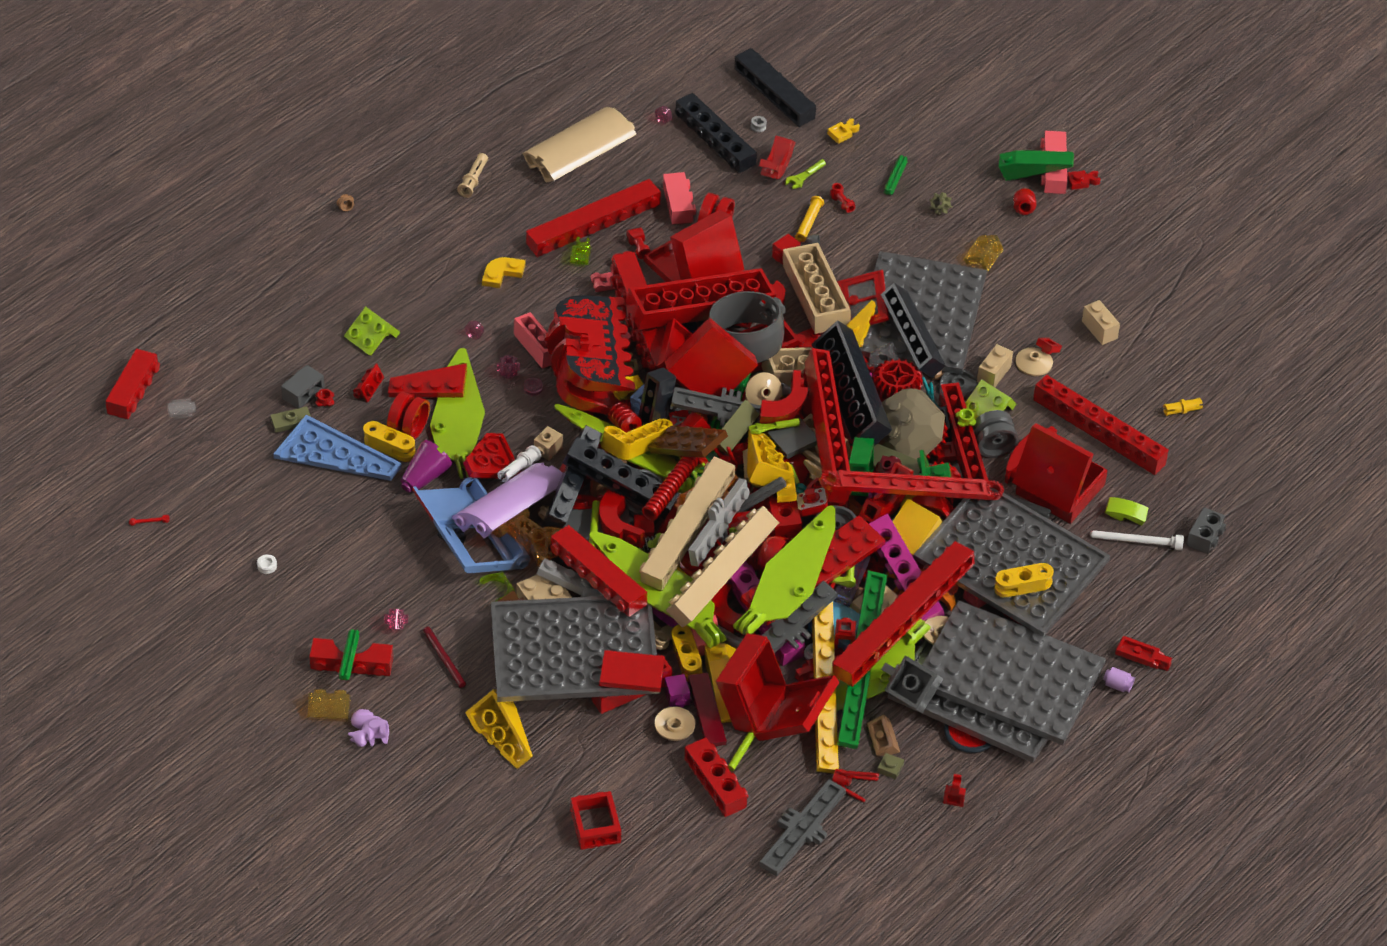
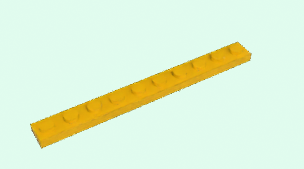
[812,601,839,774]

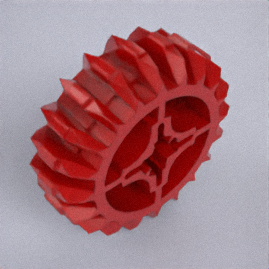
[872,358,923,398]

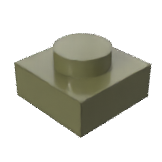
[877,753,904,779]

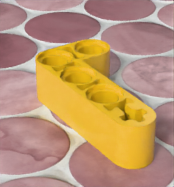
[601,419,673,460]

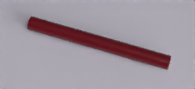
[423,627,466,688]

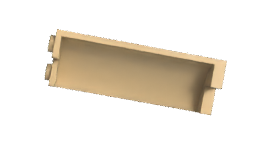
[523,107,637,183]

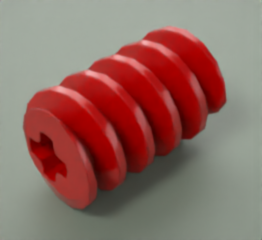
[608,402,642,433]

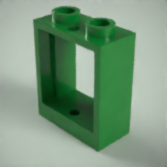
[849,437,874,496]

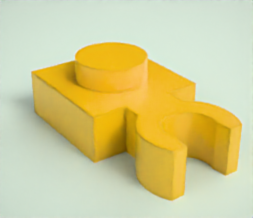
[827,119,860,144]

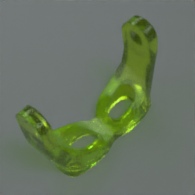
[479,571,515,602]

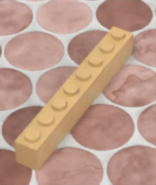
[639,456,735,591]
[666,506,779,627]

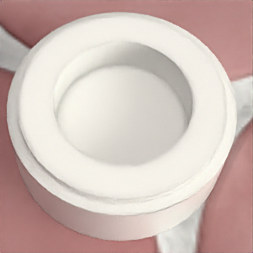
[257,555,277,574]

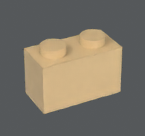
[1082,300,1120,345]
[977,344,1013,387]

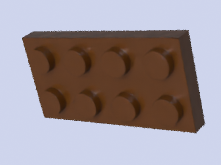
[648,425,728,458]

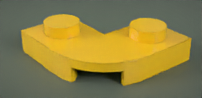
[482,257,526,288]

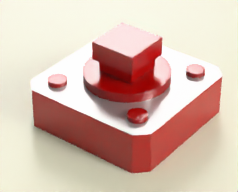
[797,488,828,517]

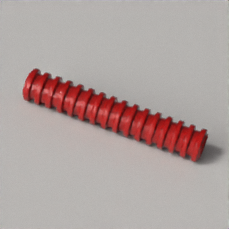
[642,456,701,520]

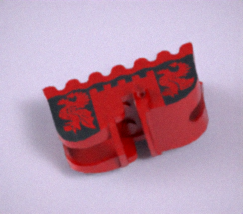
[544,295,636,415]

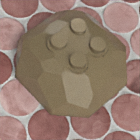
[878,389,945,459]

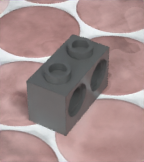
[1187,507,1226,554]

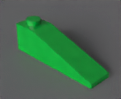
[999,150,1074,181]

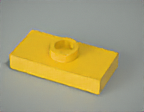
[776,476,797,503]

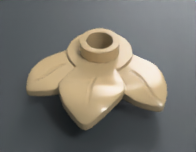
[653,620,673,650]

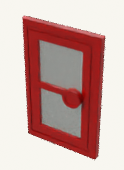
[837,270,889,325]

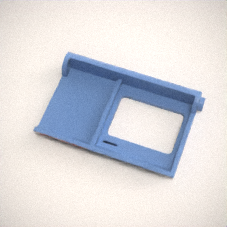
[412,477,531,573]

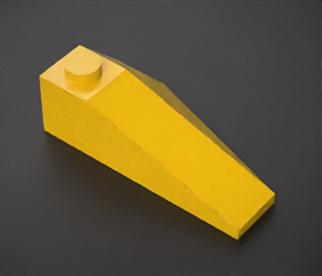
[747,430,794,487]
[704,643,736,723]
[465,689,533,768]

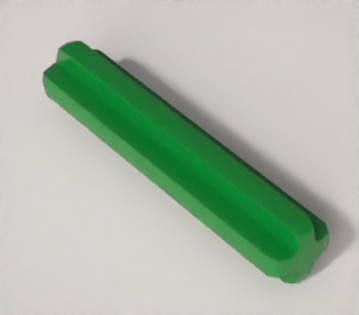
[884,155,908,196]
[339,629,359,681]

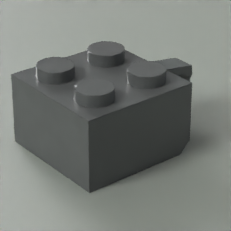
[881,655,943,713]

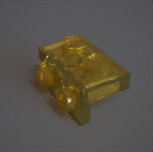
[963,235,1003,271]
[307,689,351,719]

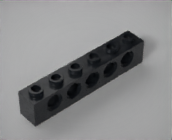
[675,92,757,174]
[563,437,679,519]

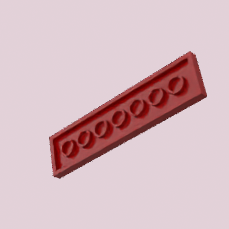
[741,515,886,626]

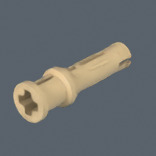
[457,153,488,198]

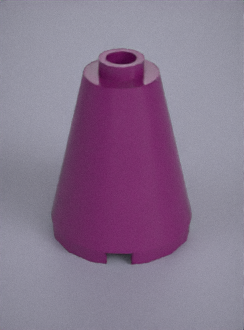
[401,440,452,493]

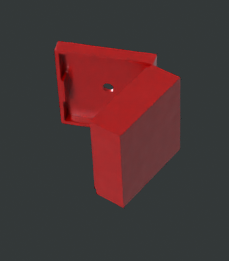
[644,210,745,282]
[657,317,758,397]
[1012,423,1108,524]
[716,633,839,741]

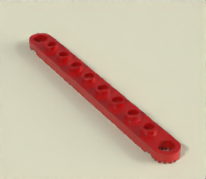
[819,470,1004,500]

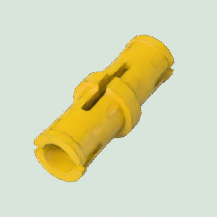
[1163,398,1203,416]

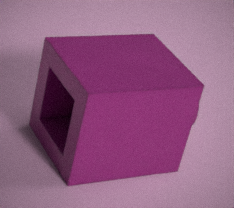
[664,674,690,707]

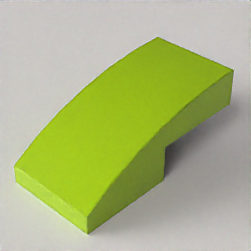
[1105,497,1149,526]

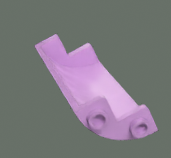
[452,463,563,538]

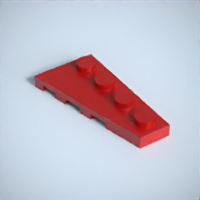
[388,363,467,397]

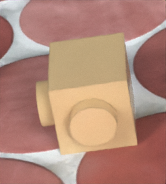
[534,426,563,461]

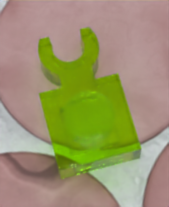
[570,237,591,265]

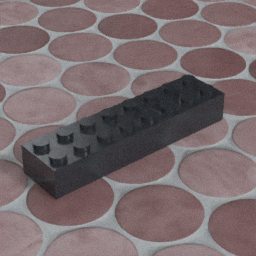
[811,320,892,447]

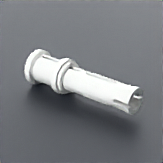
[498,445,541,482]

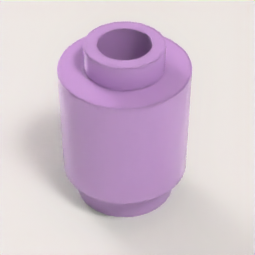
[1103,667,1135,692]

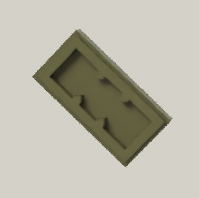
[270,407,311,433]

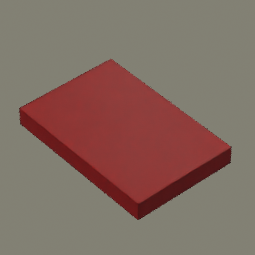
[600,650,665,692]

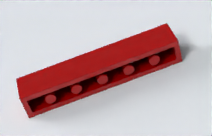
[550,525,647,617]

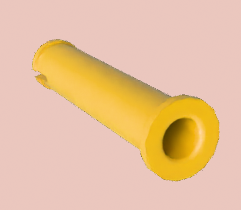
[795,196,824,242]

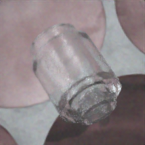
[168,398,196,419]

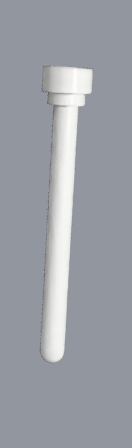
[1090,531,1184,551]

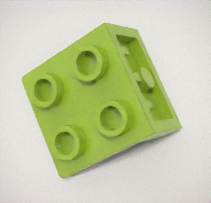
[344,306,400,356]
[965,379,1016,420]

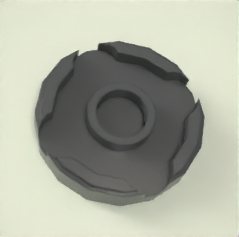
[940,369,977,400]

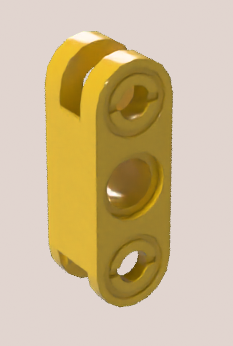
[363,421,415,462]
[994,563,1054,597]
[671,625,703,682]

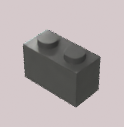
[281,365,325,409]

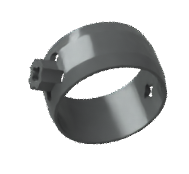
[709,291,785,363]

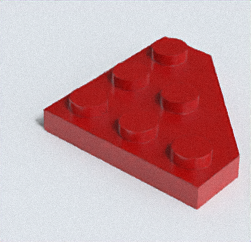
[463,433,521,479]

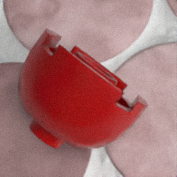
[756,536,791,570]

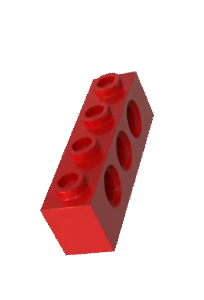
[684,738,748,817]

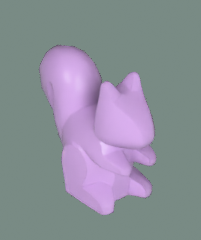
[348,709,389,747]

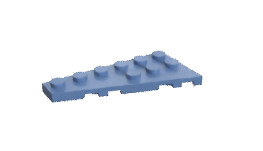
[273,415,402,481]

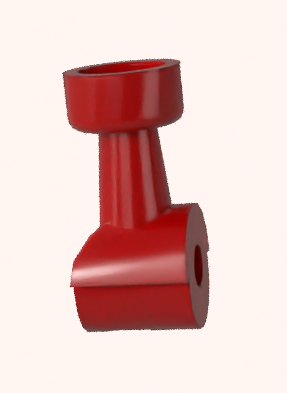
[626,227,651,259]

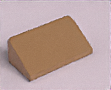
[867,715,900,756]

